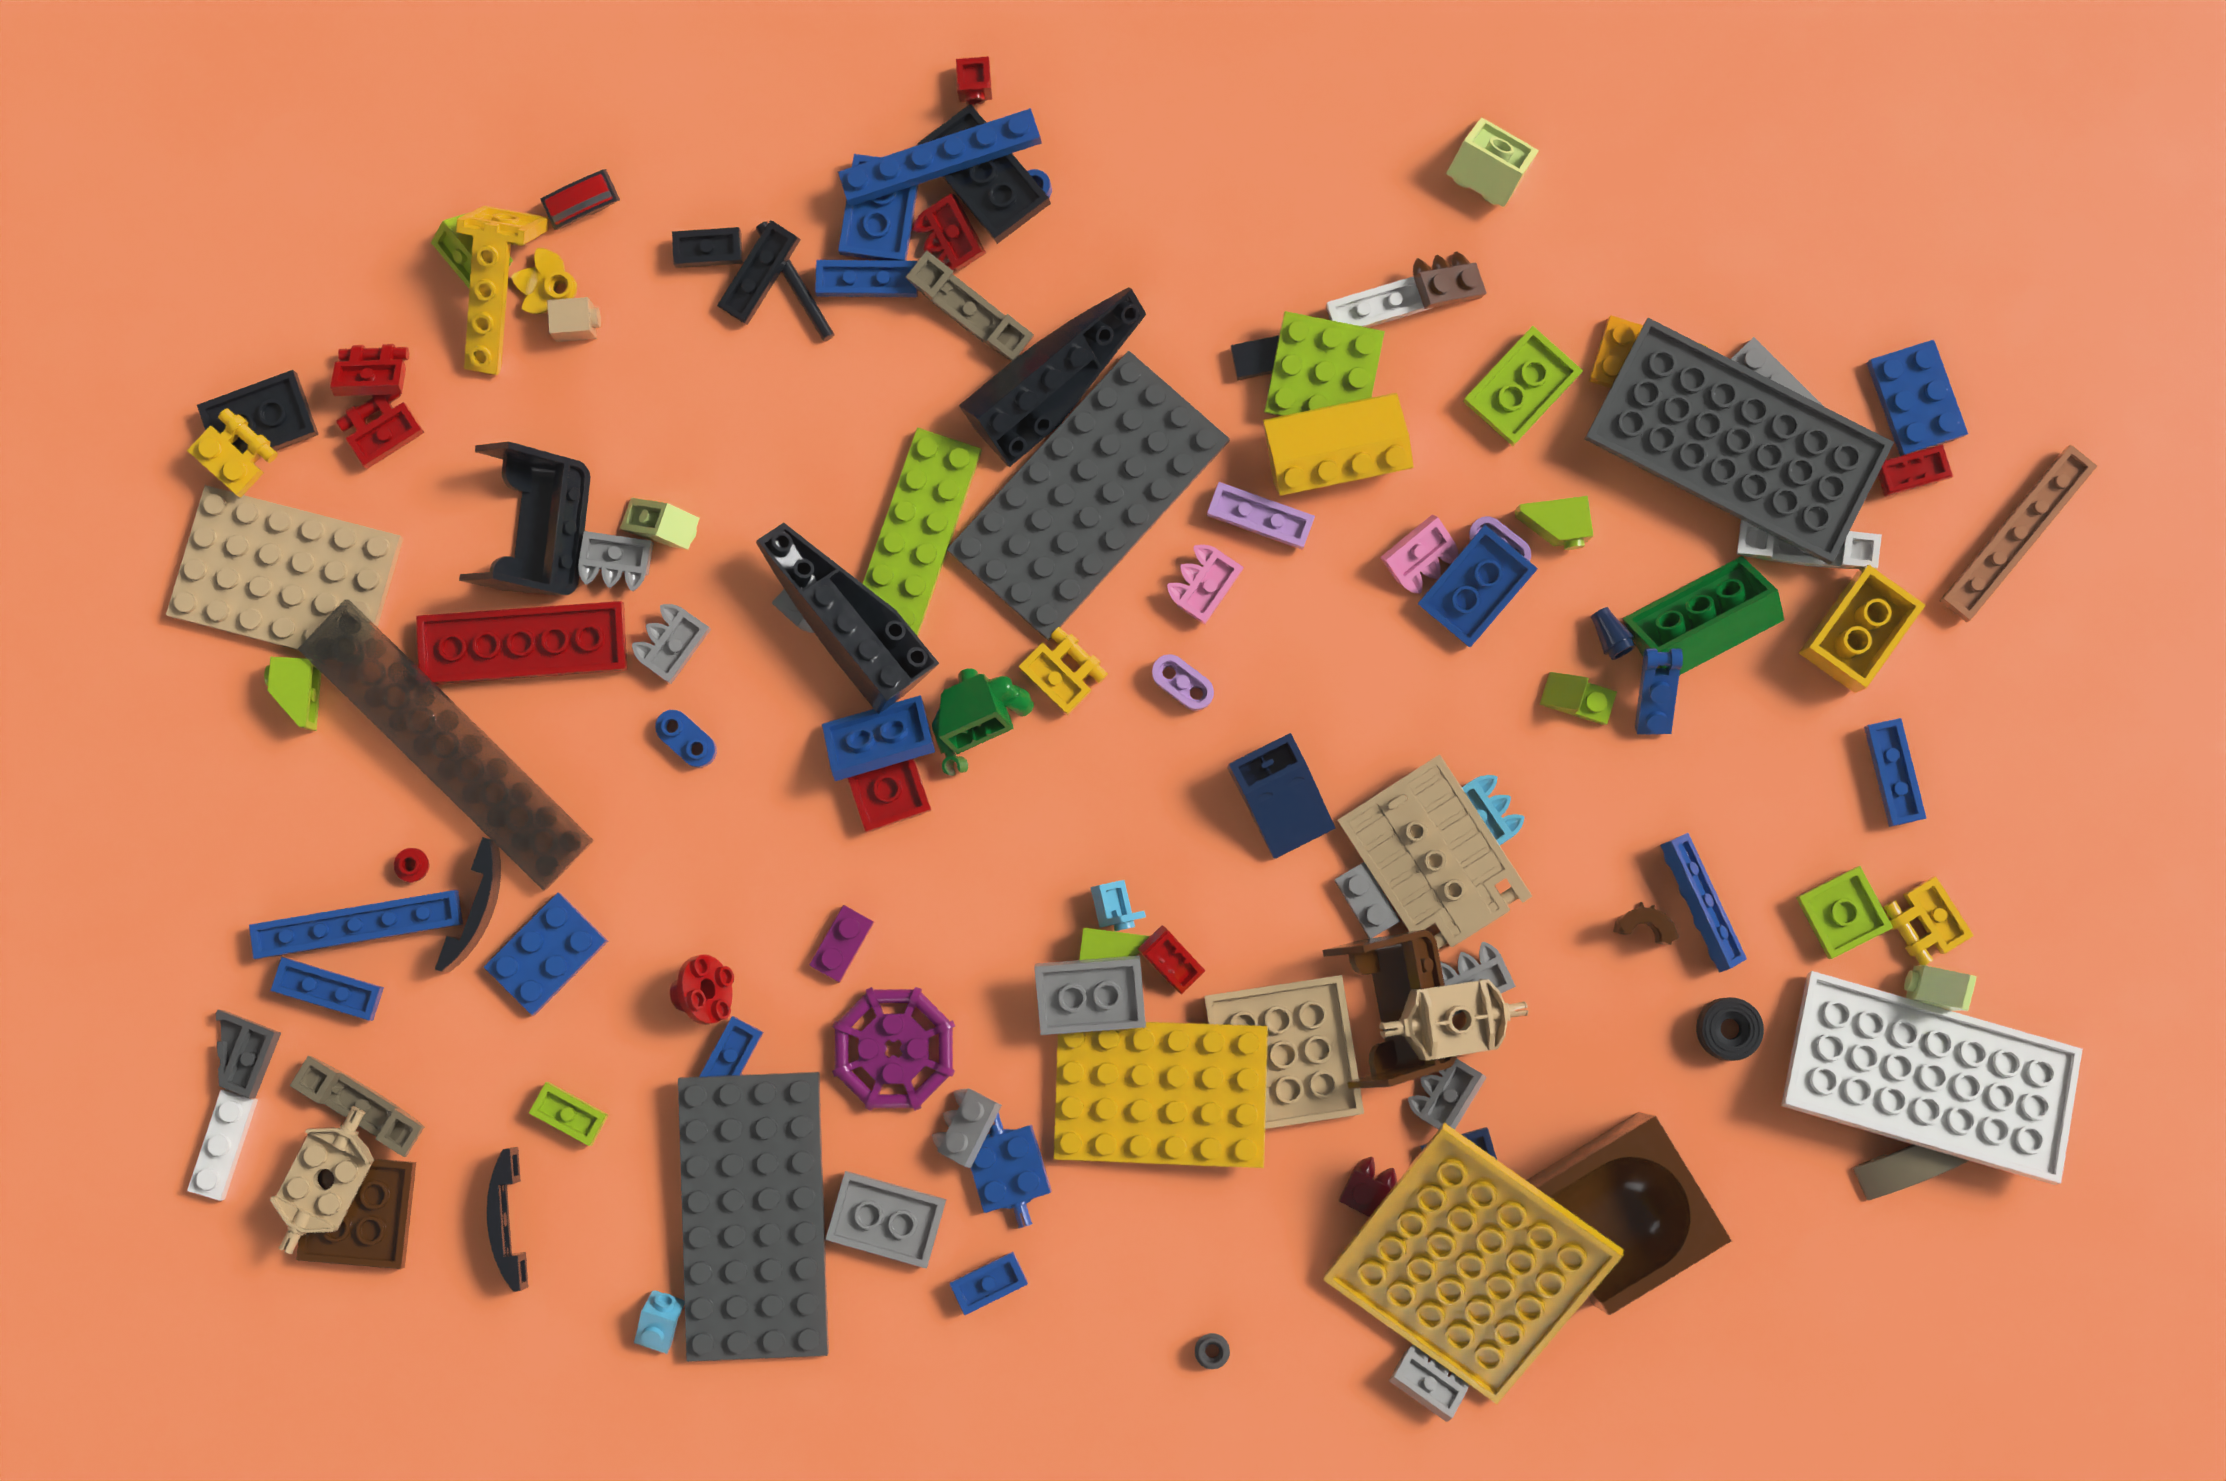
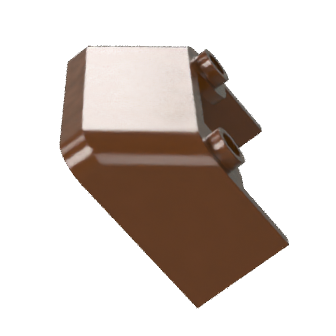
[1322,930,1457,1089]

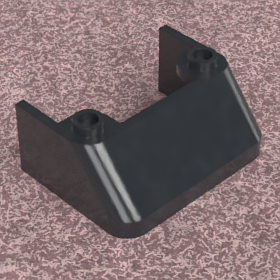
[459,441,591,595]

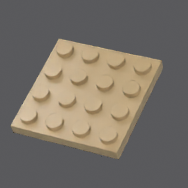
[1204,975,1364,1129]

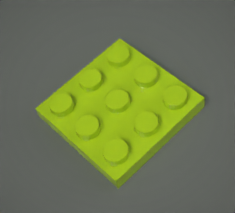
[1264,311,1385,416]

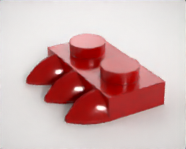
[913,193,986,271]

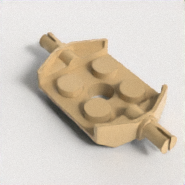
[1379,979,1528,1060]
[270,1106,374,1254]

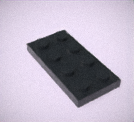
[917,103,1051,244]

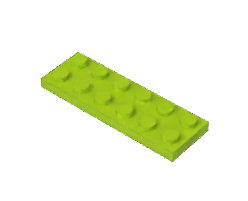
[863,427,982,636]

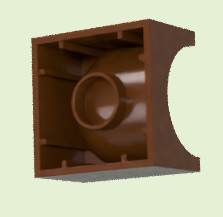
[1526,1112,1732,1316]

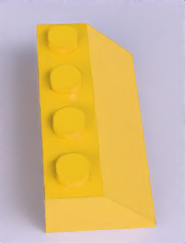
[1263,392,1414,496]

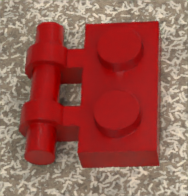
[330,344,410,396]
[336,394,425,469]

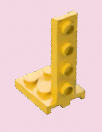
[456,205,549,375]

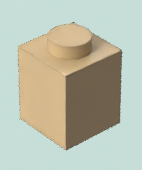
[547,297,601,342]

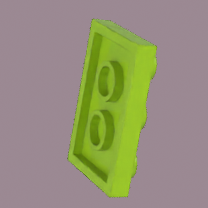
[1463,326,1583,446]

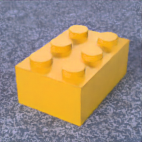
[1799,565,1926,693]

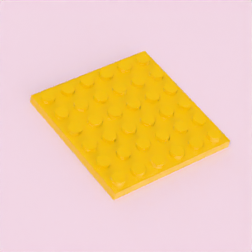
[1323,1123,1623,1404]

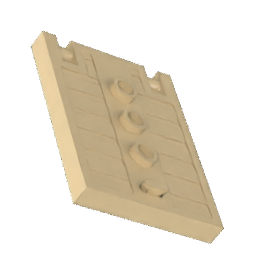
[1338,754,1533,955]

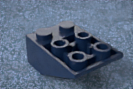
[1227,733,1336,859]

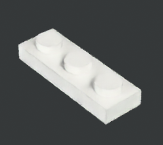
[1326,277,1432,328]
[187,1089,258,1201]

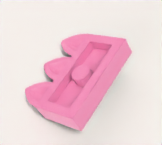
[1380,514,1458,594]
[1167,545,1244,625]

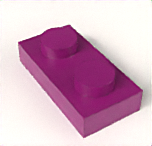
[810,905,875,982]

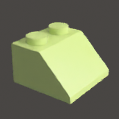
[1446,117,1539,207]

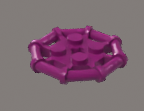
[832,987,955,1111]

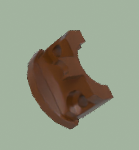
[1613,902,1679,946]

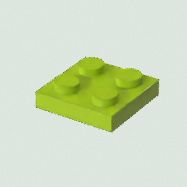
[1796,866,1893,959]

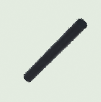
[756,221,835,342]

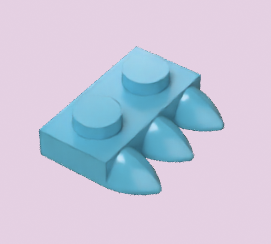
[1462,775,1525,845]

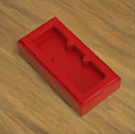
[1878,444,1953,497]
[1138,925,1206,995]

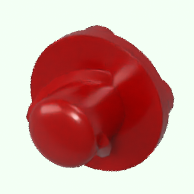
[669,954,734,1025]

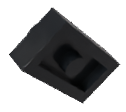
[672,227,743,268]

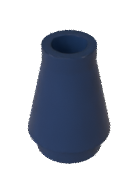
[1591,607,1636,660]

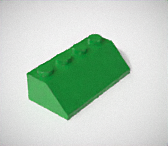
[1623,556,1785,676]

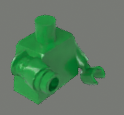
[932,668,1034,776]

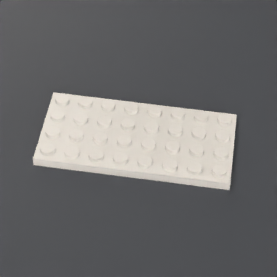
[1781,971,2083,1185]

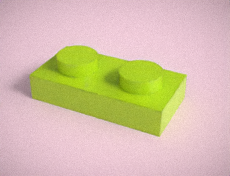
[529,1082,609,1146]

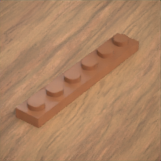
[1940,444,2098,622]

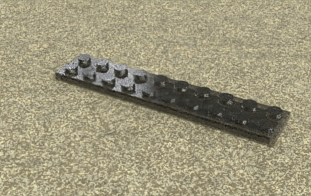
[298,599,595,891]

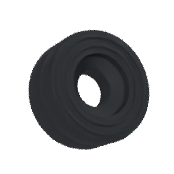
[1696,997,1764,1061]

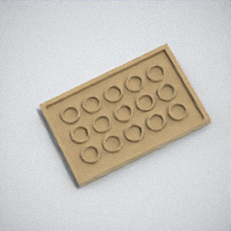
[166,485,404,668]

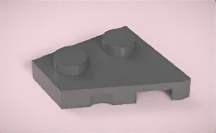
[216,1009,281,1098]

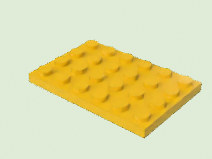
[1054,1022,1268,1168]

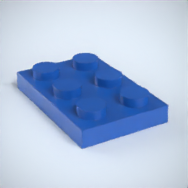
[838,154,919,261]
[1866,339,1968,456]
[1418,524,1538,648]
[822,695,935,781]
[484,893,609,1016]

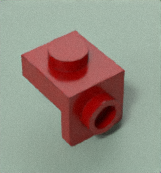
[956,56,993,105]

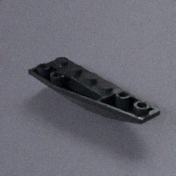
[959,287,1147,467]
[756,522,939,714]

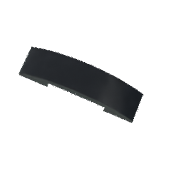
[435,837,501,972]
[487,1147,529,1292]

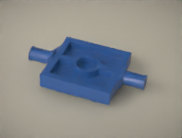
[971,1112,1052,1228]

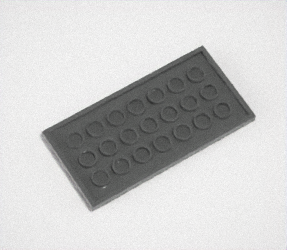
[1584,317,1894,565]
[947,351,1230,641]
[678,1071,829,1362]

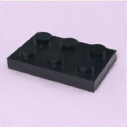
[197,370,319,453]

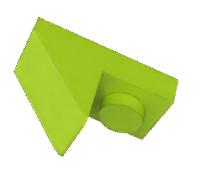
[1539,672,1617,726]

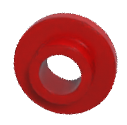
[394,848,430,882]

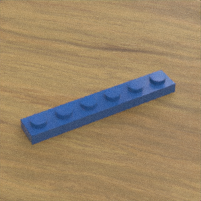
[838,108,1042,207]
[249,890,463,959]

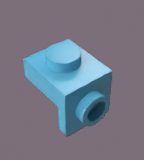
[1090,880,1146,931]
[634,1290,685,1354]

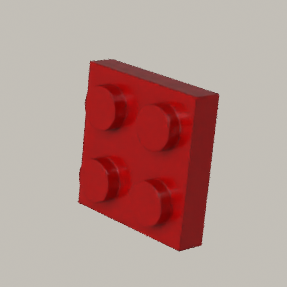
[847,759,932,833]

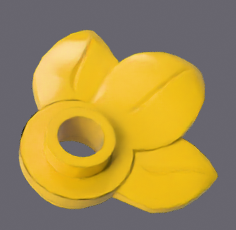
[511,248,577,314]

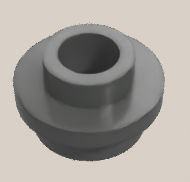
[1195,1333,1230,1369]

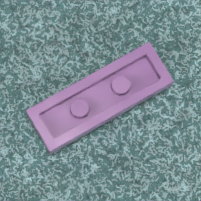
[1207,482,1315,550]

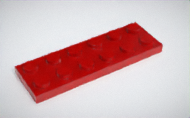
[416,601,628,685]

